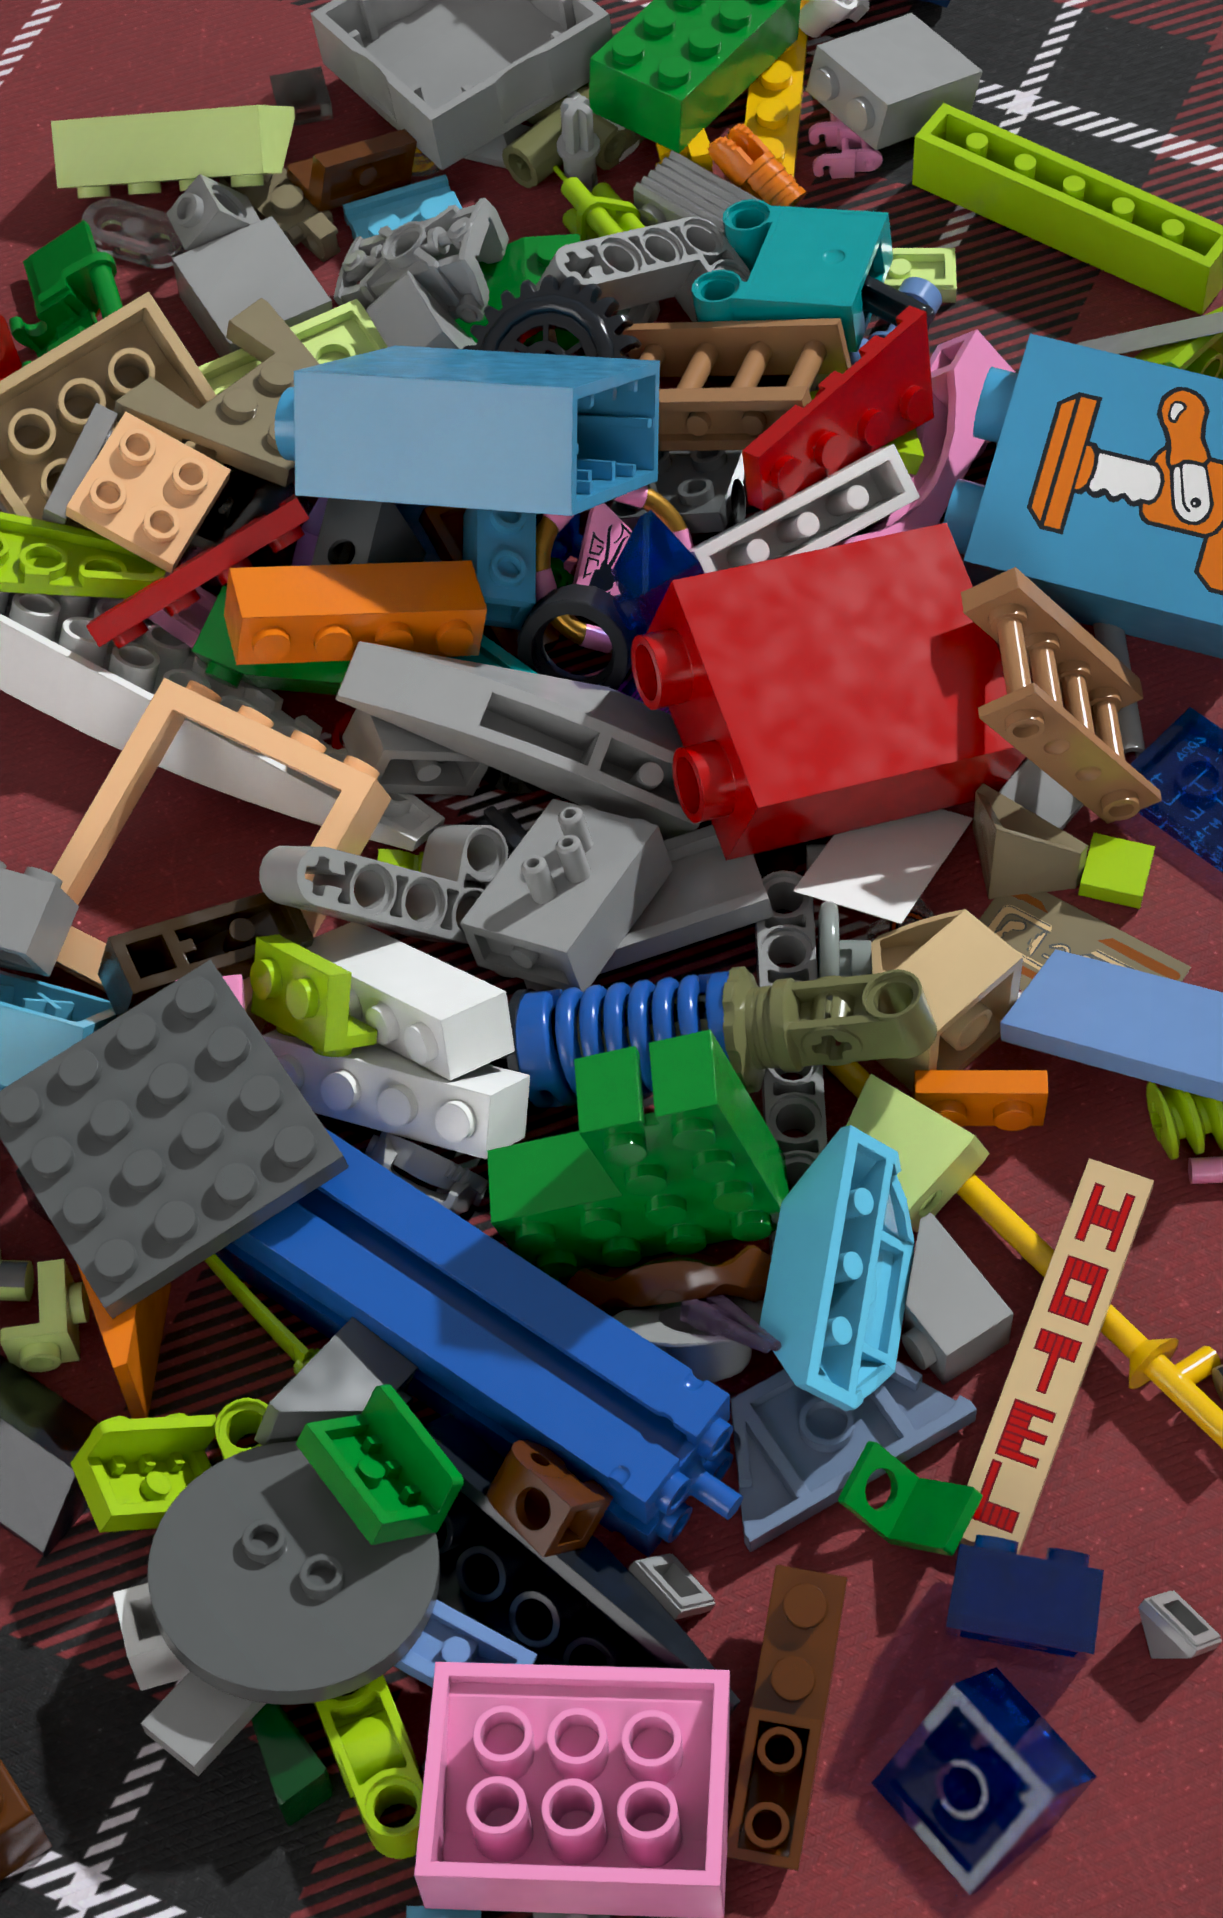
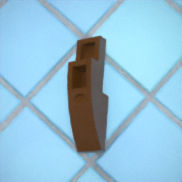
[727,1565,848,1871]

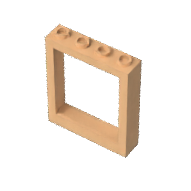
[51,678,392,1033]

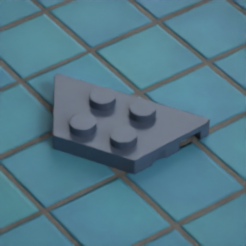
[731,1362,977,1553]

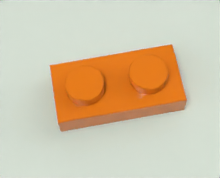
[912,1070,1049,1131]

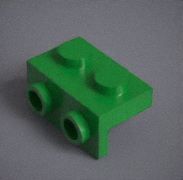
[296,1384,464,1545]

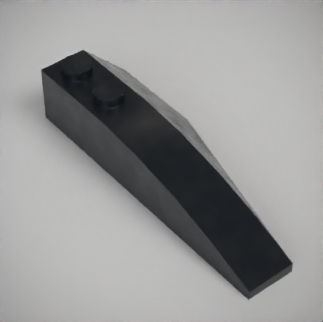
[423,1413,740,1718]

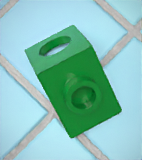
[838,1441,983,1556]

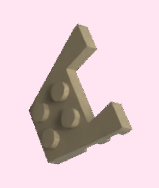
[114,297,319,487]

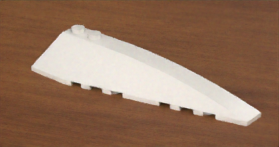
[0,592,445,851]

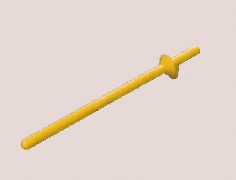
[825,1061,1223,1449]

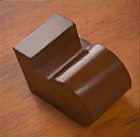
[487,1440,613,1558]

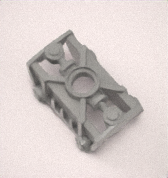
[334,198,509,323]

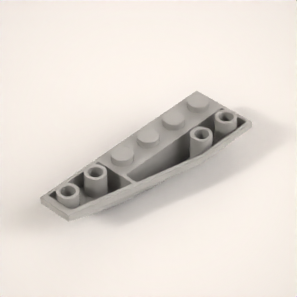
[335,641,700,841]

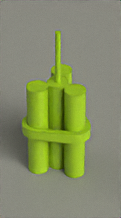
[553,165,645,242]

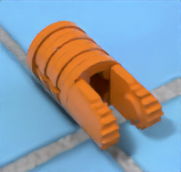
[707,123,807,207]

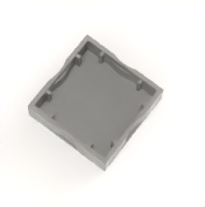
[310,0,613,170]

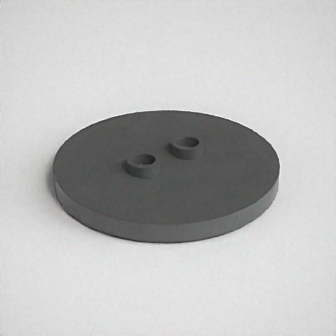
[148,1441,440,1705]

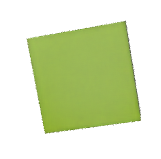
[1078,833,1155,909]

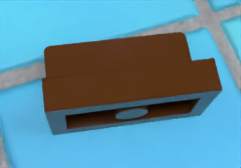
[286,129,417,212]

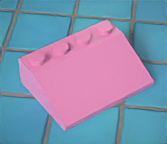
[414,1662,730,1918]

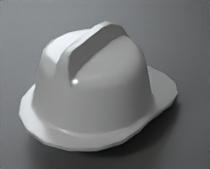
[613,1294,763,1383]

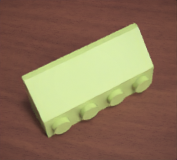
[51,105,295,199]

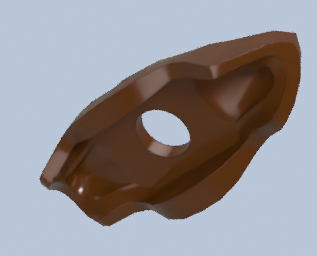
[567,1245,772,1316]

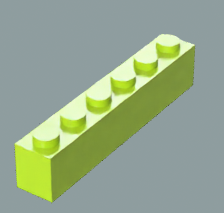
[912,103,1223,315]

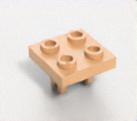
[65,411,231,574]

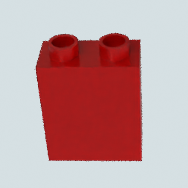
[631,523,1026,861]

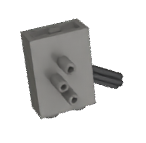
[460,799,673,993]

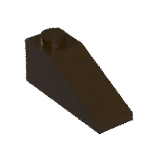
[98,892,314,1017]

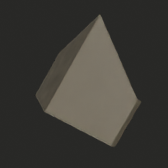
[972,783,1088,899]

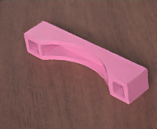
[830,329,1015,547]

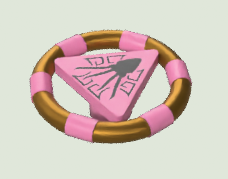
[536,485,694,654]

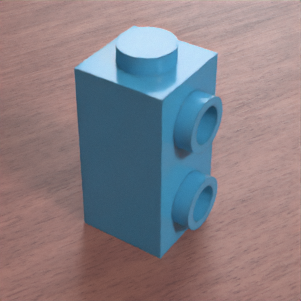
[463,508,536,630]

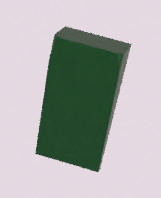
[251,1703,334,1825]

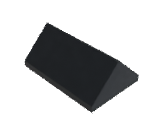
[0,1355,99,1558]

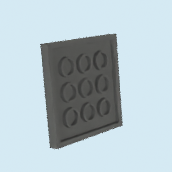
[0,959,349,1319]

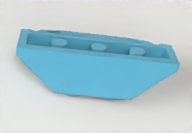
[759,1125,915,1411]

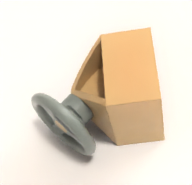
[817,901,1023,1092]

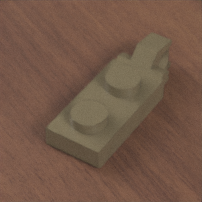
[219,167,341,262]

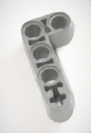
[536,216,751,322]
[259,825,508,944]

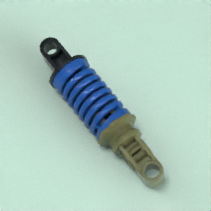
[488,966,937,1113]

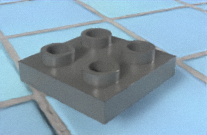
[611,450,746,537]

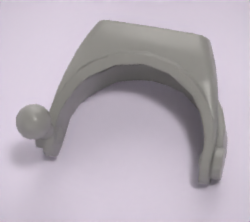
[365,1131,489,1215]

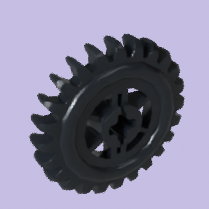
[463,275,642,359]

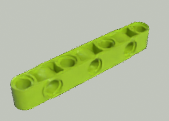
[215,1397,423,1859]

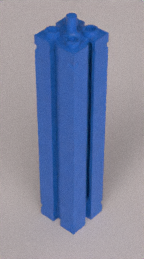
[215,1128,743,1558]

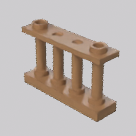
[622,318,852,451]
[961,567,1162,824]

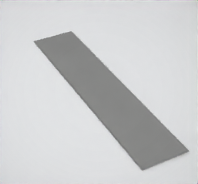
[1077,311,1223,354]

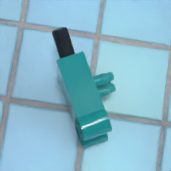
[691,199,935,352]

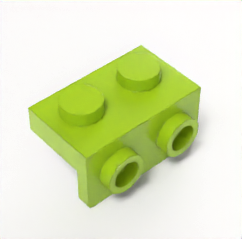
[250,935,378,1057]
[70,1413,217,1533]

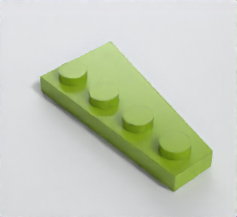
[0,512,170,599]

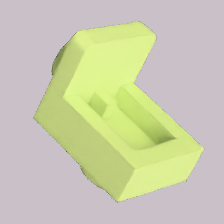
[0,1259,89,1372]

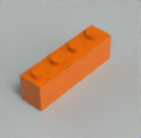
[224,560,487,665]

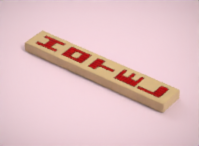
[960,1158,1154,1564]

